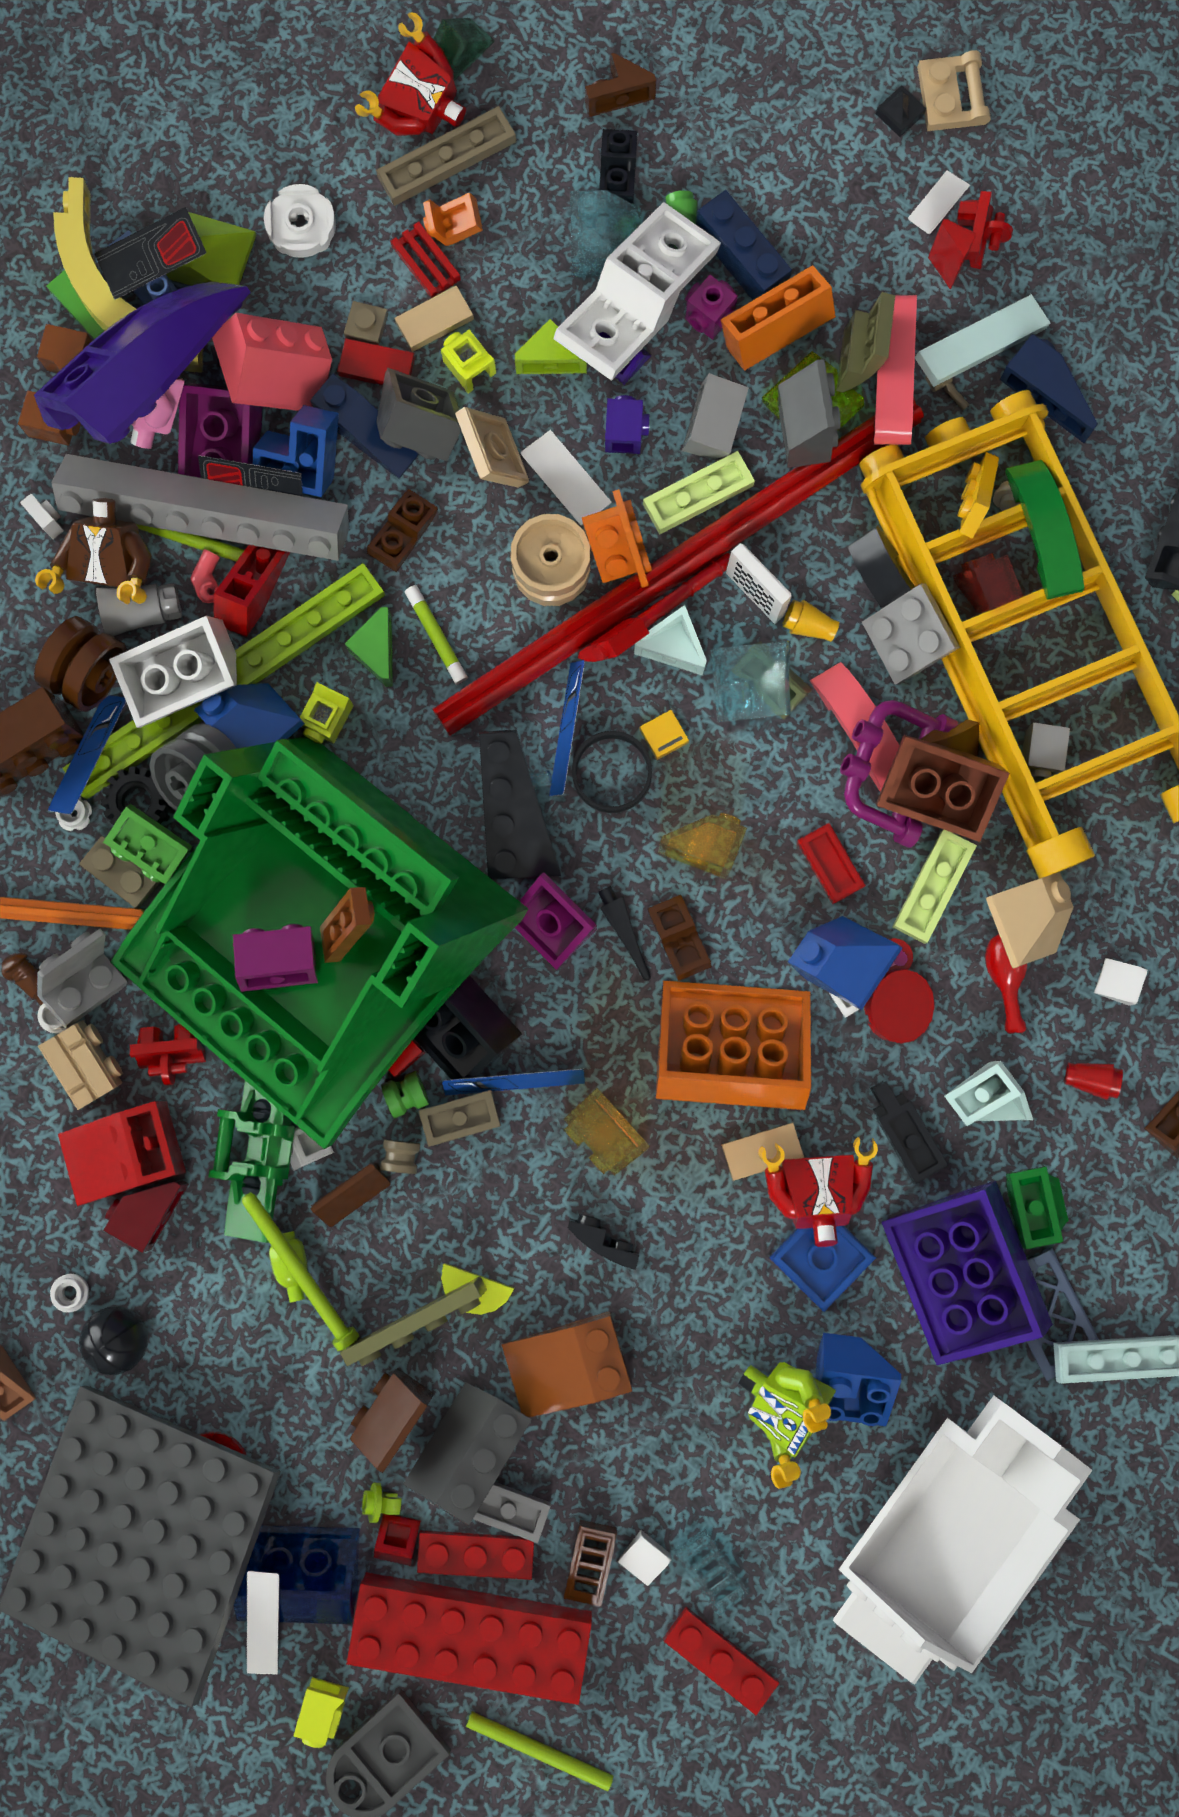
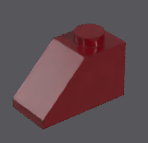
[103,1180,189,1253]

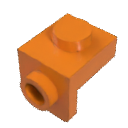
[423,193,483,246]

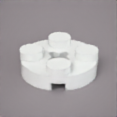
[264,184,336,258]

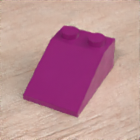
[178,383,263,478]

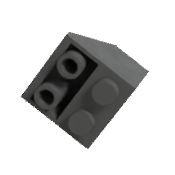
[777,359,841,468]

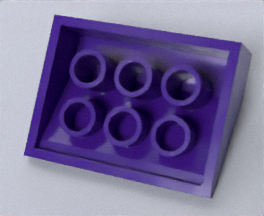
[881,1180,1053,1365]

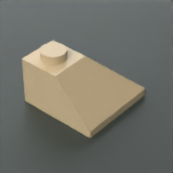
[986,872,1073,969]

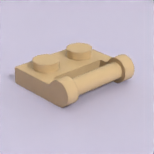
[917,50,991,131]

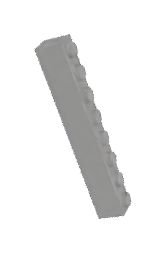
[51,454,349,561]

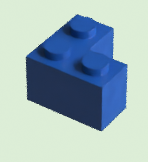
[253,405,339,497]

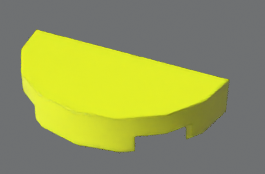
[441,1263,514,1315]

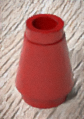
[1064,1063,1123,1100]

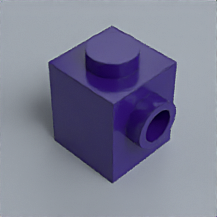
[605,395,650,454]

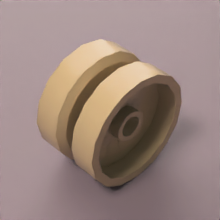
[511,514,590,606]

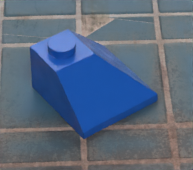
[194,683,305,748]
[788,916,902,1010]

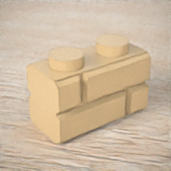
[38,1020,123,1110]

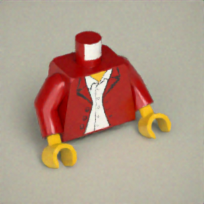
[355,12,466,136]
[758,1137,878,1247]

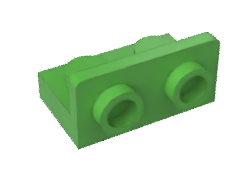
[103,804,193,884]

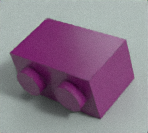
[233,924,318,992]

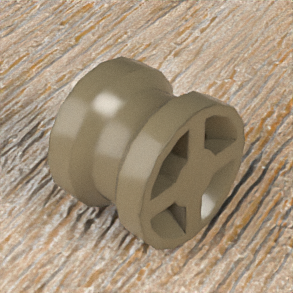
[380,1139,420,1174]

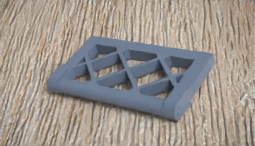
[1027,1247,1099,1381]

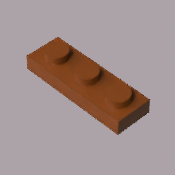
[320,887,374,963]

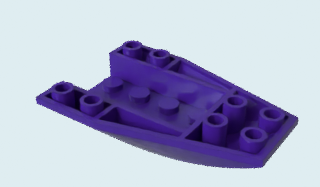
[34,282,251,444]

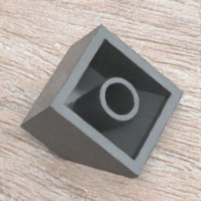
[376,368,461,461]

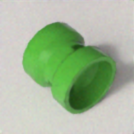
[381,1071,430,1119]

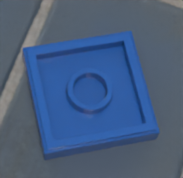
[769,1226,876,1312]

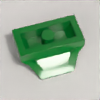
[1006,1166,1069,1249]

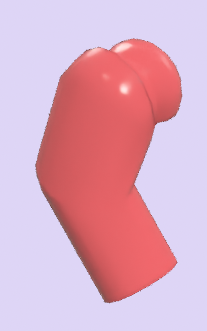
[190,549,220,603]

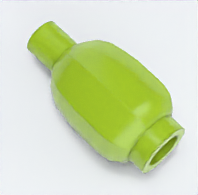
[269,1231,308,1303]

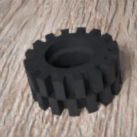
[101,767,173,825]

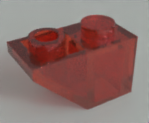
[952,552,1023,613]

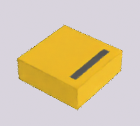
[639,710,689,760]

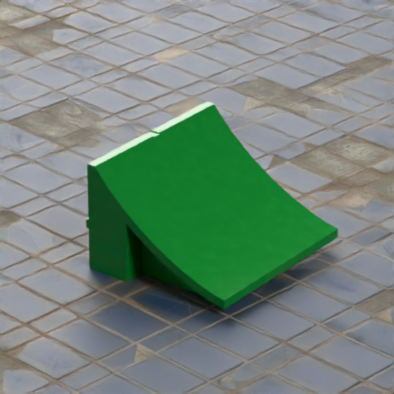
[110,737,528,1149]

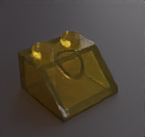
[658,813,747,879]

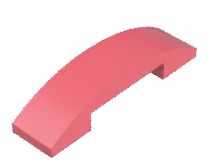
[810,662,900,792]

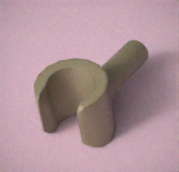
[925,376,970,411]

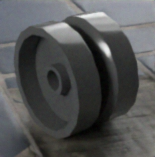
[149,724,237,811]

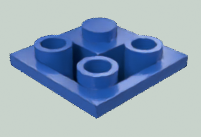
[815,1333,901,1426]

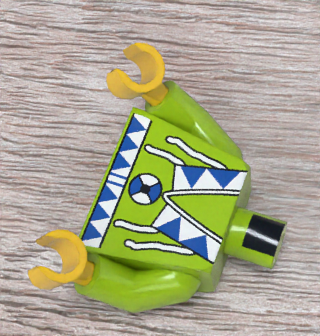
[738,1362,836,1489]

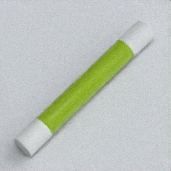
[405,585,468,685]

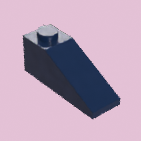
[1000,334,1098,443]
[310,373,419,479]

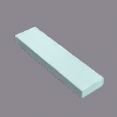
[915,294,1050,387]
[1053,1335,1179,1384]

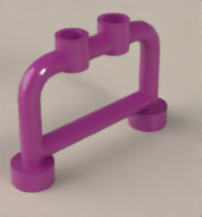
[840,700,958,848]

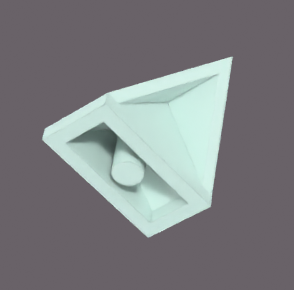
[634,605,707,676]
[944,1061,1033,1126]

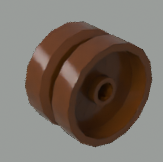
[34,616,127,712]

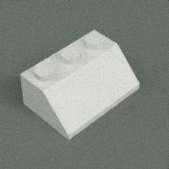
[109,616,237,728]

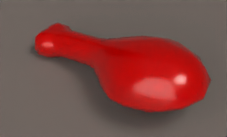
[985,934,1027,1034]

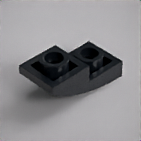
[599,129,638,206]
[848,525,915,608]
[568,1214,639,1270]

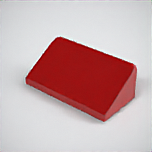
[928,219,976,289]

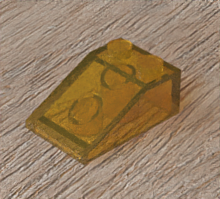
[564,1088,650,1176]

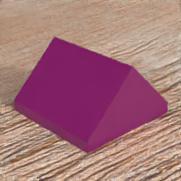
[515,873,597,970]

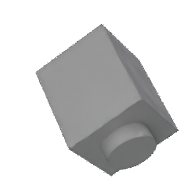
[1022,723,1070,781]

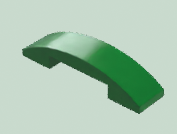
[1005,460,1084,600]

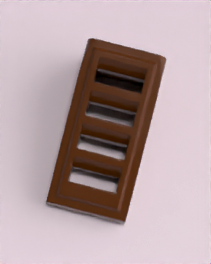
[564,1520,617,1607]

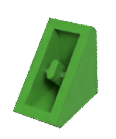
[345,607,393,687]

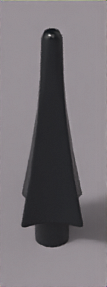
[598,886,651,981]

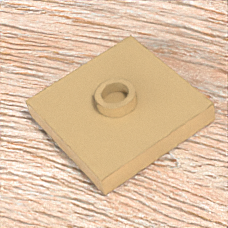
[455,407,529,488]

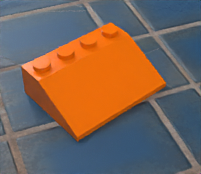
[656,980,811,1110]

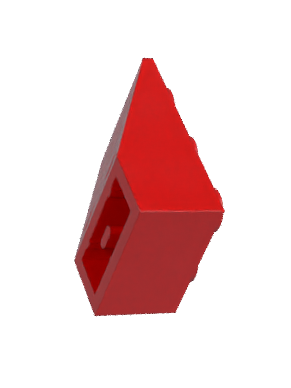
[58,1101,186,1206]

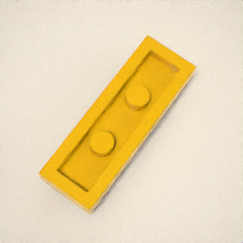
[957,452,999,538]

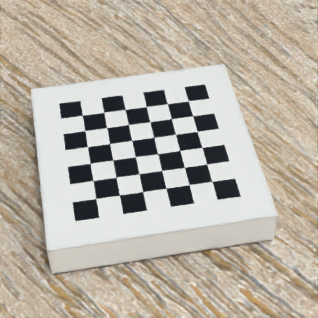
[726,543,791,624]

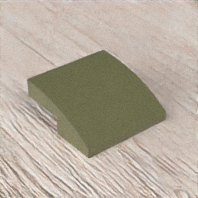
[836,292,895,392]

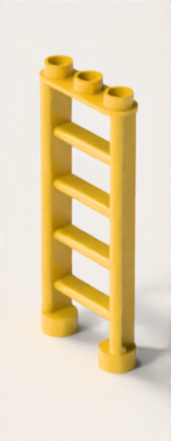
[859,390,1179,879]

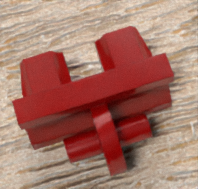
[957,191,1013,269]
[130,1024,206,1086]

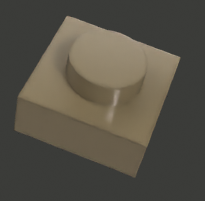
[344,301,388,345]

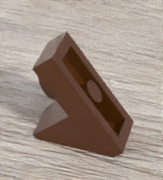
[585,53,656,117]

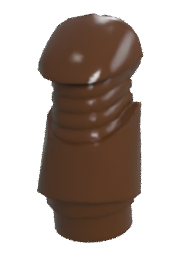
[1,953,43,1006]

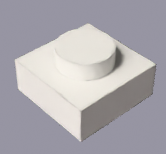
[20,494,64,539]

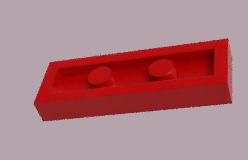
[417,1530,534,1580]
[663,1607,779,1715]

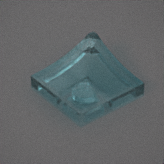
[711,641,791,722]

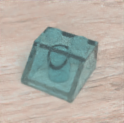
[570,190,641,278]

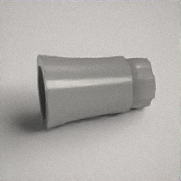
[96,583,182,636]

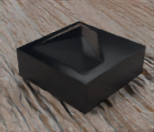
[875,85,926,137]

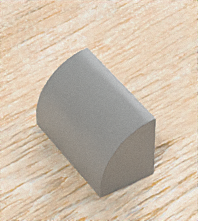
[682,373,749,458]

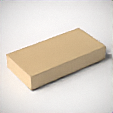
[394,286,474,352]
[721,1123,804,1181]

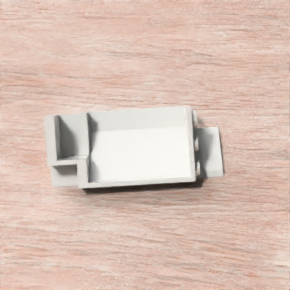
[833,1395,1092,1685]

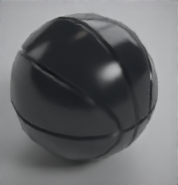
[79,1306,148,1375]

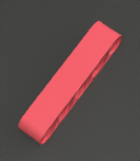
[874,295,917,445]

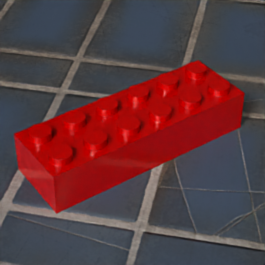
[346,1572,592,1705]

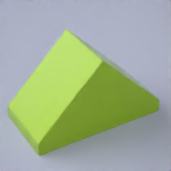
[515,319,587,374]

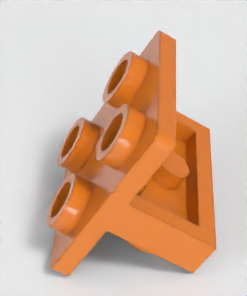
[582,489,652,588]

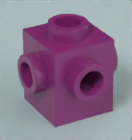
[685,275,738,340]

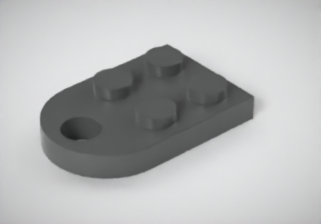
[326,1688,451,1817]

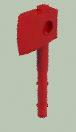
[578,553,730,662]

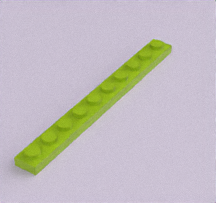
[63,563,386,800]

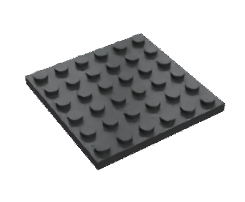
[0,1386,281,1707]

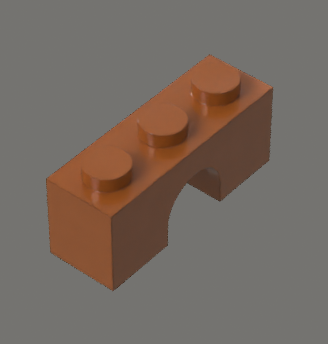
[18,324,92,446]

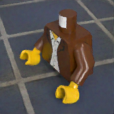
[35,498,152,605]

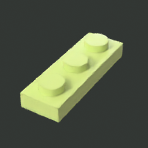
[643,451,755,535]
[892,829,977,944]

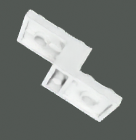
[553,202,721,381]

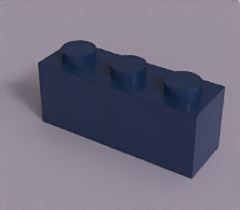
[696,190,792,300]

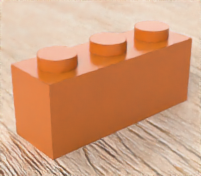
[721,265,836,371]

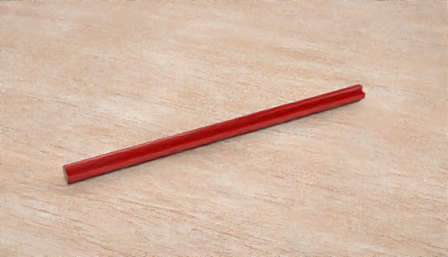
[432,397,924,736]

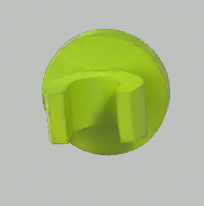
[362,1482,402,1523]

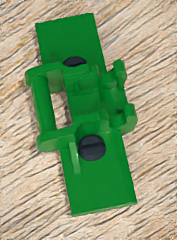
[208,1081,295,1243]

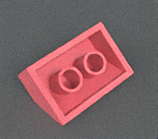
[212,313,332,411]

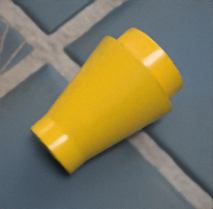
[783,600,839,642]

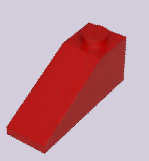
[214,545,290,637]

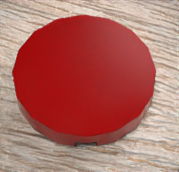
[864,968,935,1044]

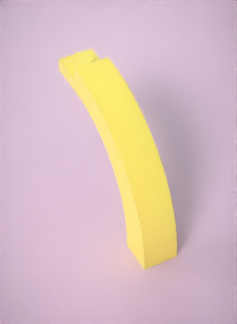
[53,177,203,372]

